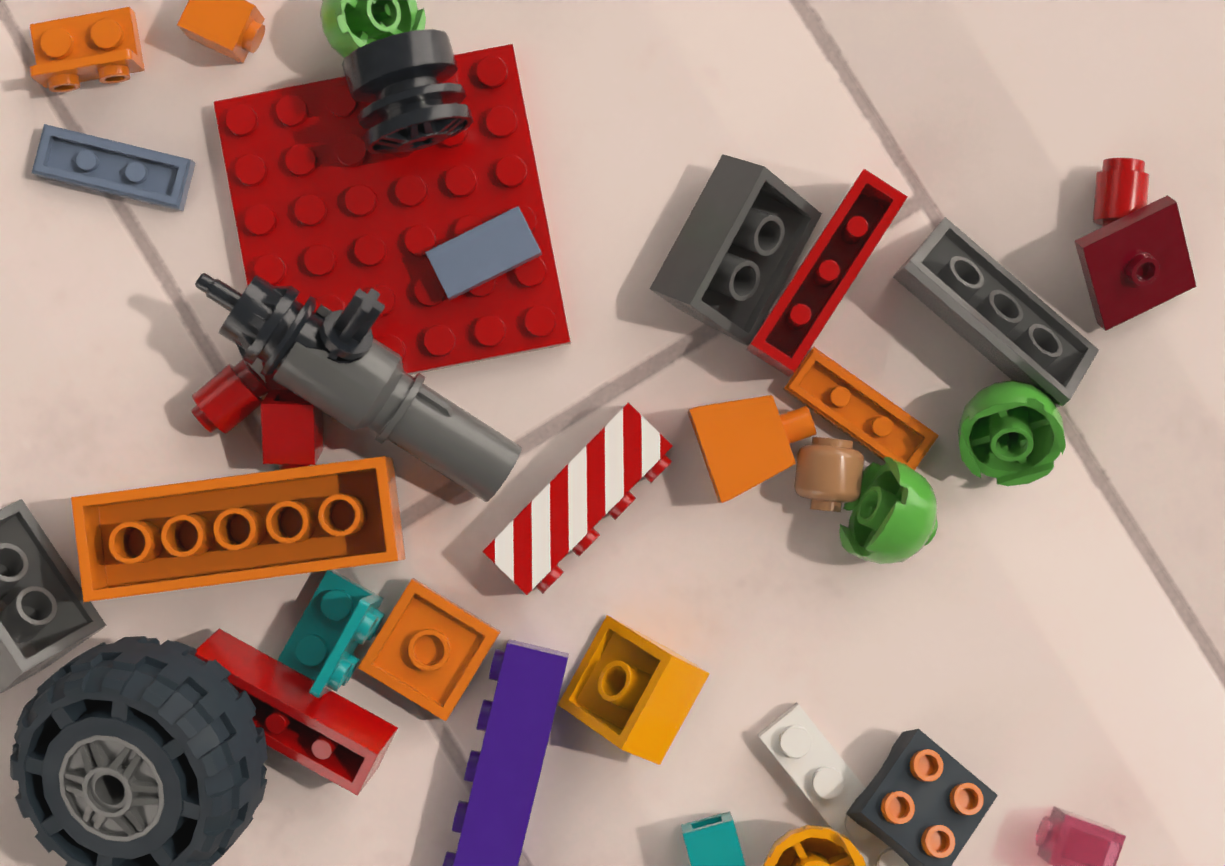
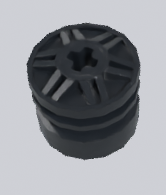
[342,29,474,154]

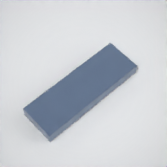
[32,124,196,211]

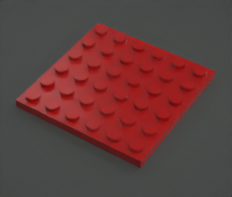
[213,44,571,393]

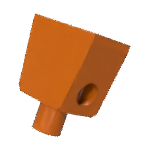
[688,395,817,503]

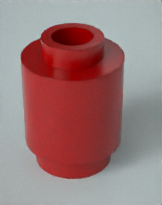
[1093,158,1150,226]
[191,359,270,434]

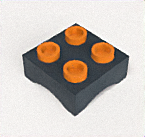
[846,729,998,866]

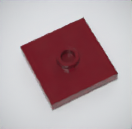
[1074,195,1197,331]

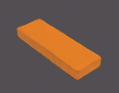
[783,347,939,470]

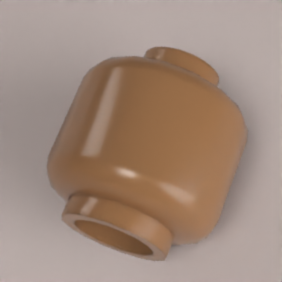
[794,437,864,512]

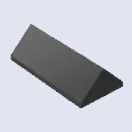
[893,217,1099,407]

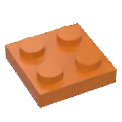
[358,578,501,722]

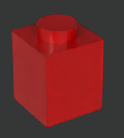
[261,390,323,470]

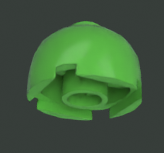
[320,0,426,59]
[958,380,1066,486]
[839,457,938,564]

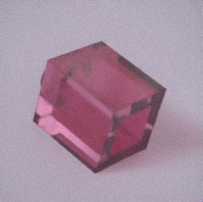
[1035,806,1126,866]

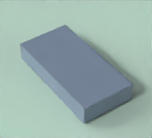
[426,206,542,300]

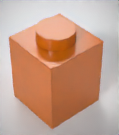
[177,0,265,63]

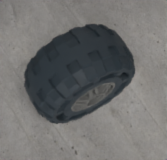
[10,636,268,866]

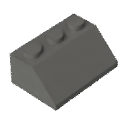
[650,154,822,346]
[0,499,107,693]

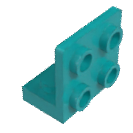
[278,570,385,698]

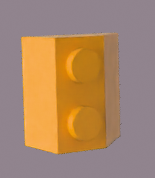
[558,615,710,765]

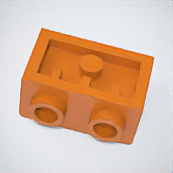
[29,7,145,92]

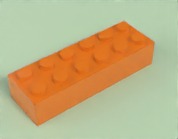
[71,456,406,602]

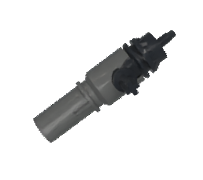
[195,273,522,502]

